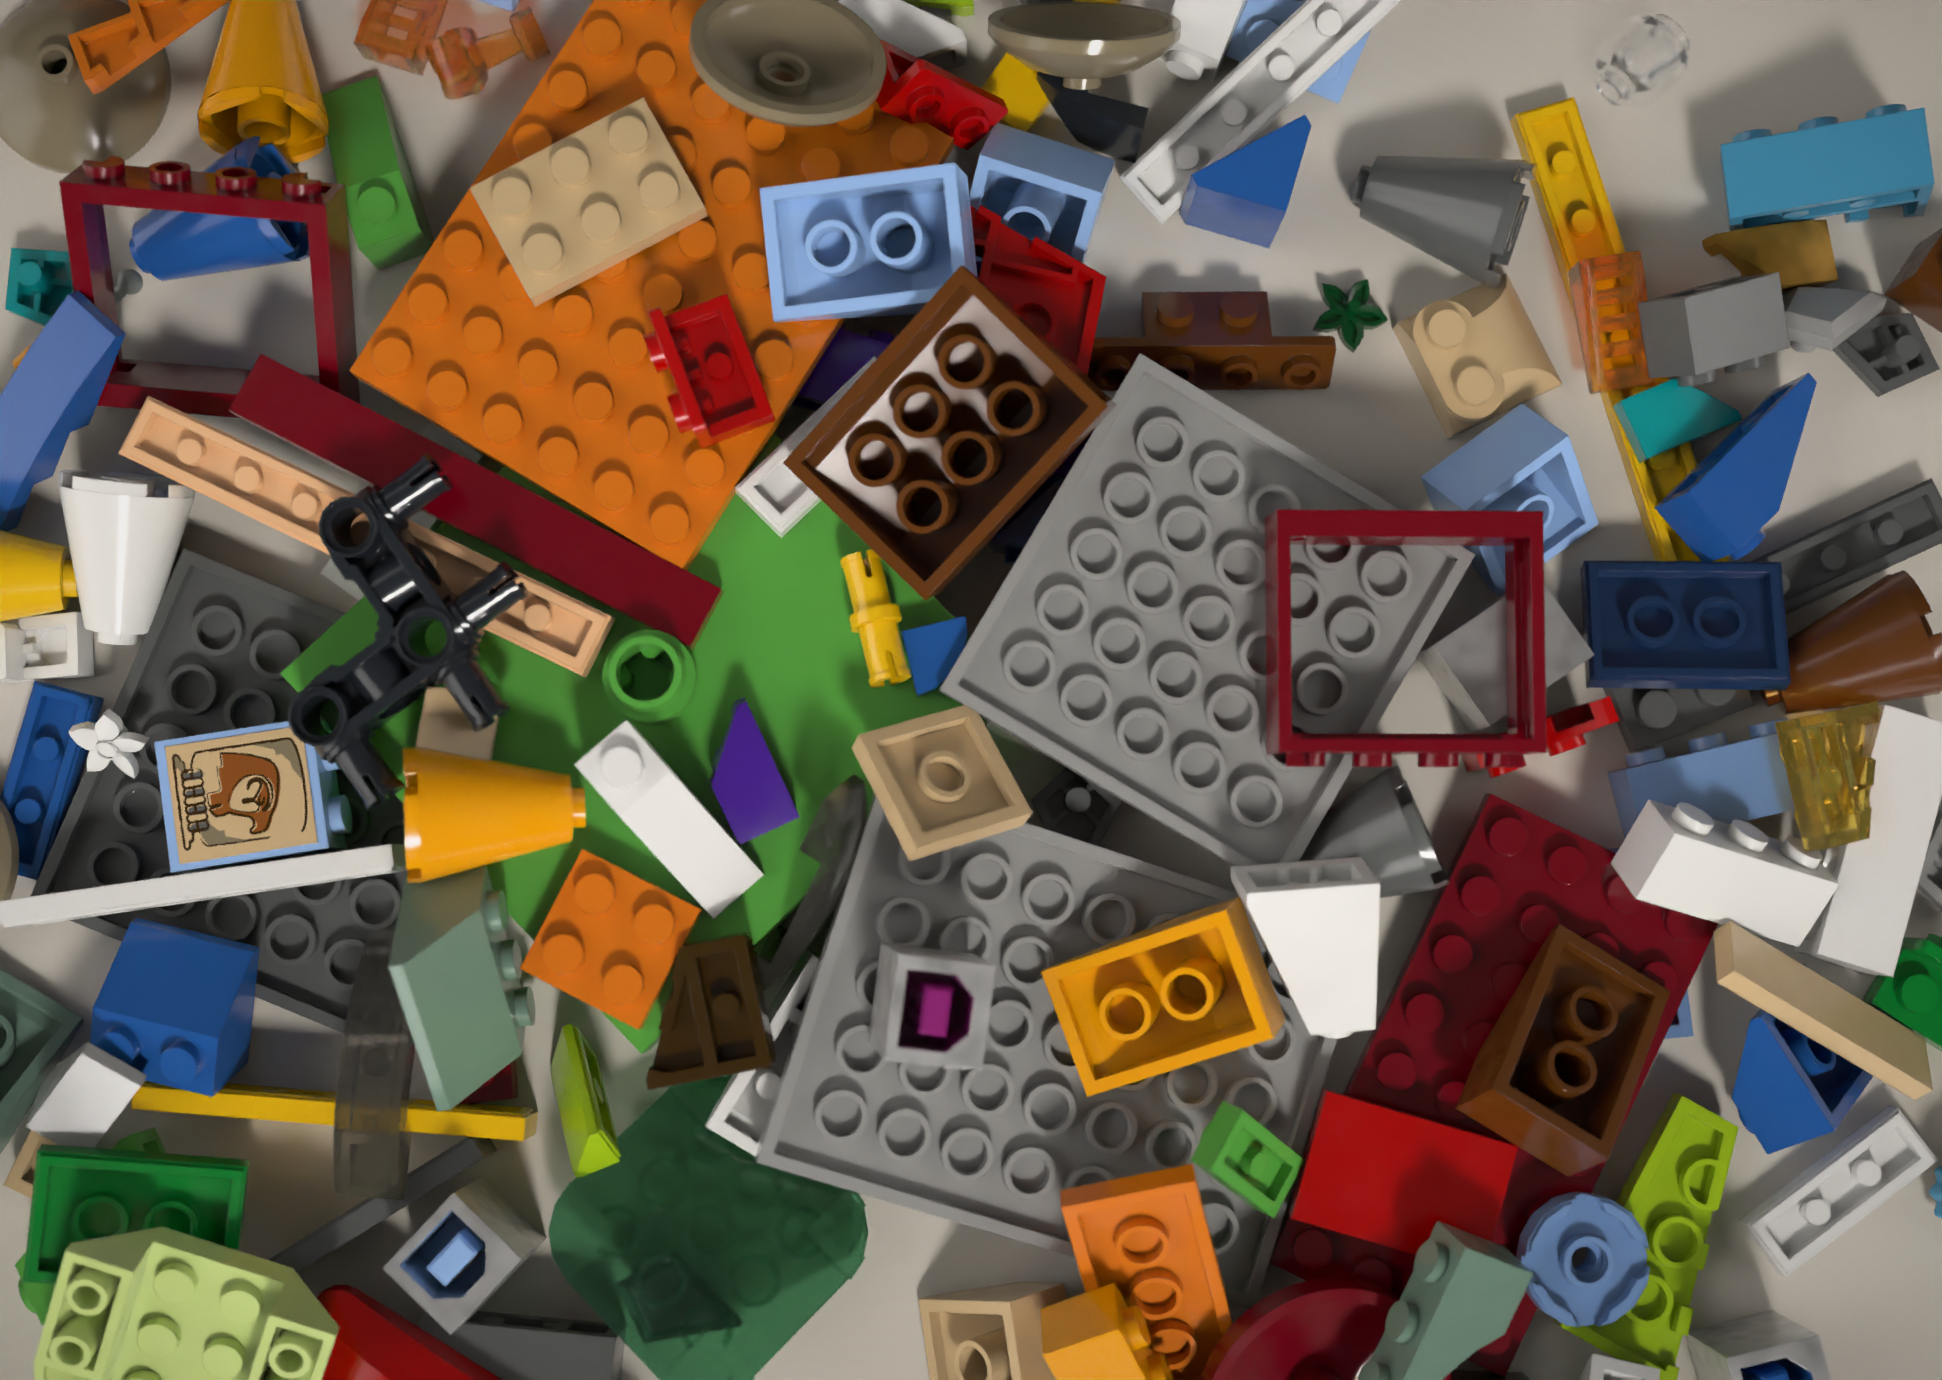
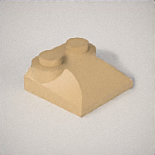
[1393,273,1562,439]

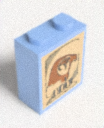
[154,720,352,873]

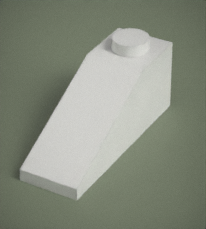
[575,720,764,919]
[705,947,820,1156]

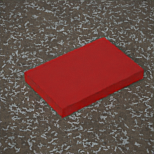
[1288,1088,1518,1255]

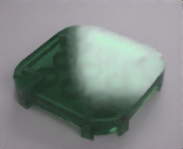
[548,1074,869,1380]

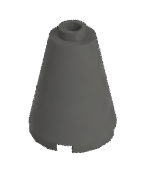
[1352,156,1537,288]
[1299,765,1449,898]

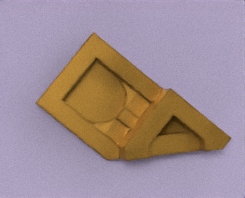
[1702,219,1839,290]

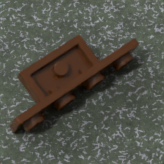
[1087,291,1336,391]

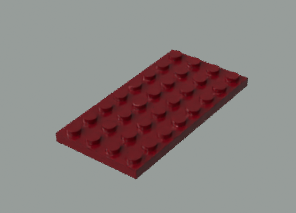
[1269,793,1718,1377]

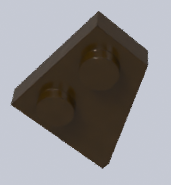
[646,931,777,1090]

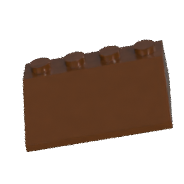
[783,265,1117,601]

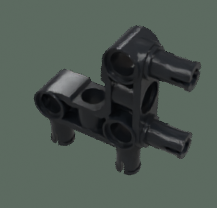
[288,453,530,810]

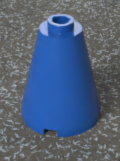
[129,136,310,281]

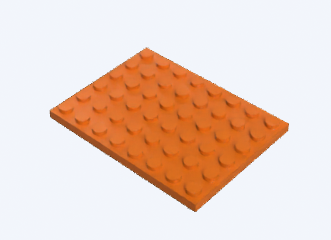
[349,0,954,571]

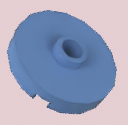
[1516,1191,1650,1327]

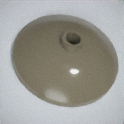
[0,0,171,174]
[688,0,887,127]
[988,1,1181,90]

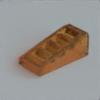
[354,0,448,76]
[1567,251,1655,395]

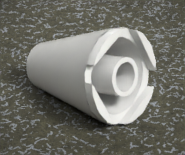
[58,470,195,645]

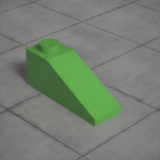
[322,75,435,270]

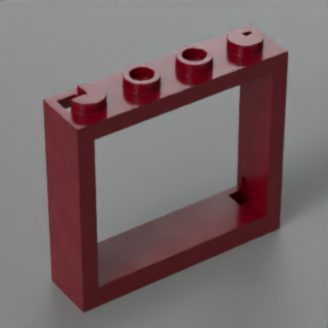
[59,156,360,418]
[1265,509,1547,768]

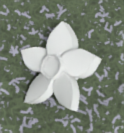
[68,709,149,779]

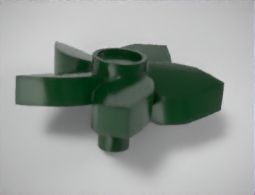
[1312,279,1388,353]

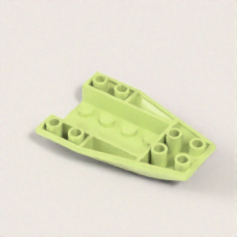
[34,1227,340,1380]

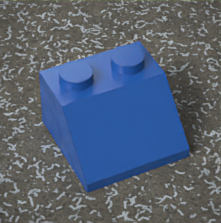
[90,918,260,1097]

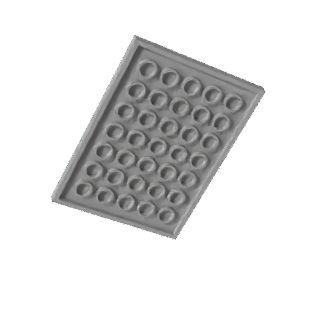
[755,793,1338,1309]

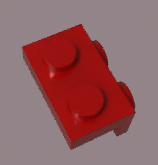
[875,39,1008,151]
[643,294,776,449]

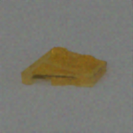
[1775,702,1880,852]

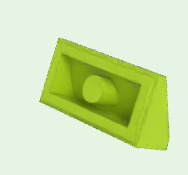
[551,1023,621,1177]

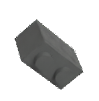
[1638,272,1790,387]

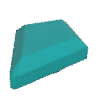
[5,248,74,326]

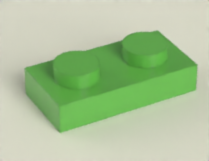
[1191,1101,1305,1218]

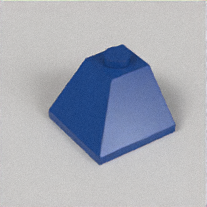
[1732,963,1873,1155]

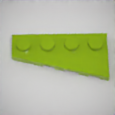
[1553,1092,1739,1380]

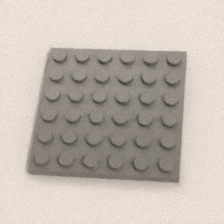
[939,353,1475,867]

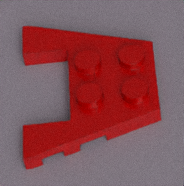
[970,205,1107,376]

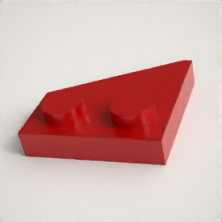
[1461,696,1619,778]

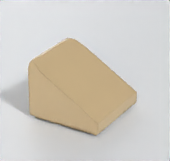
[416,685,499,760]

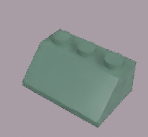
[388,865,535,1111]

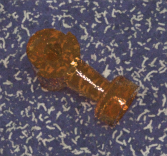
[425,6,551,100]

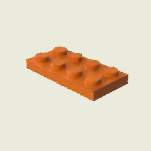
[1060,1163,1234,1380]

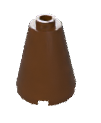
[1759,571,1942,715]

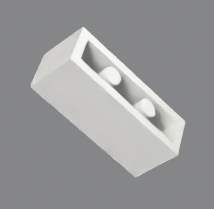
[1611,799,1839,947]

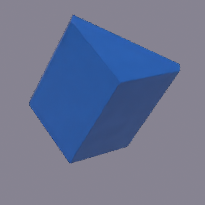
[1179,115,1312,248]

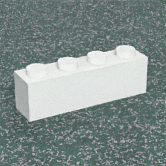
[1794,704,1942,977]

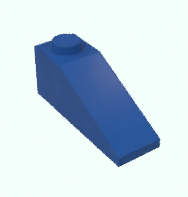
[1654,373,1817,562]

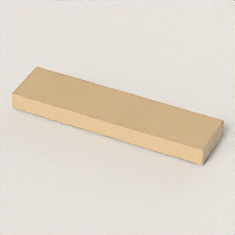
[1713,921,1933,1100]

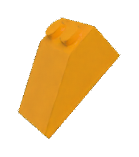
[1041,896,1286,1097]

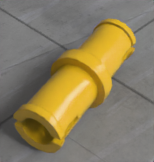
[840,549,911,688]

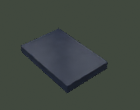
[1581,561,1791,690]

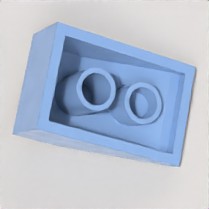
[760,163,978,322]

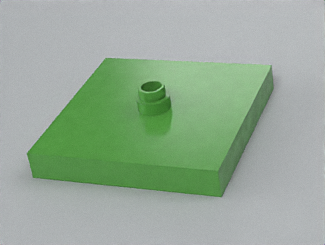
[280,433,990,1054]

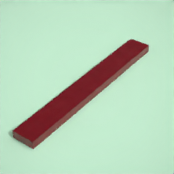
[229,354,724,650]

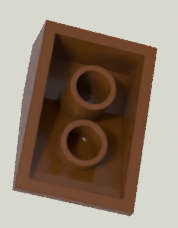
[1456,924,1671,1177]

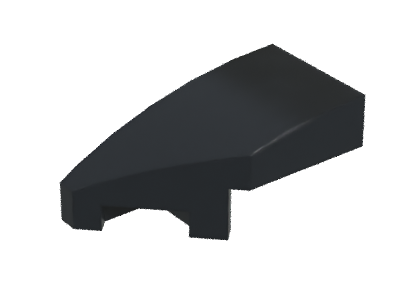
[1037,72,1149,163]

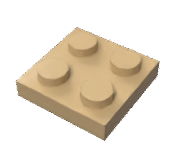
[852,705,1032,861]

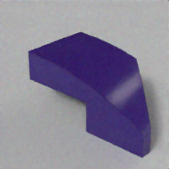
[710,697,800,845]

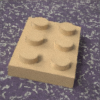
[470,97,708,307]

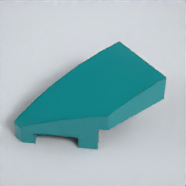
[1613,378,1742,463]

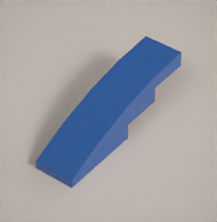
[0,291,126,532]

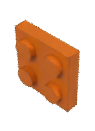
[519,849,703,1030]

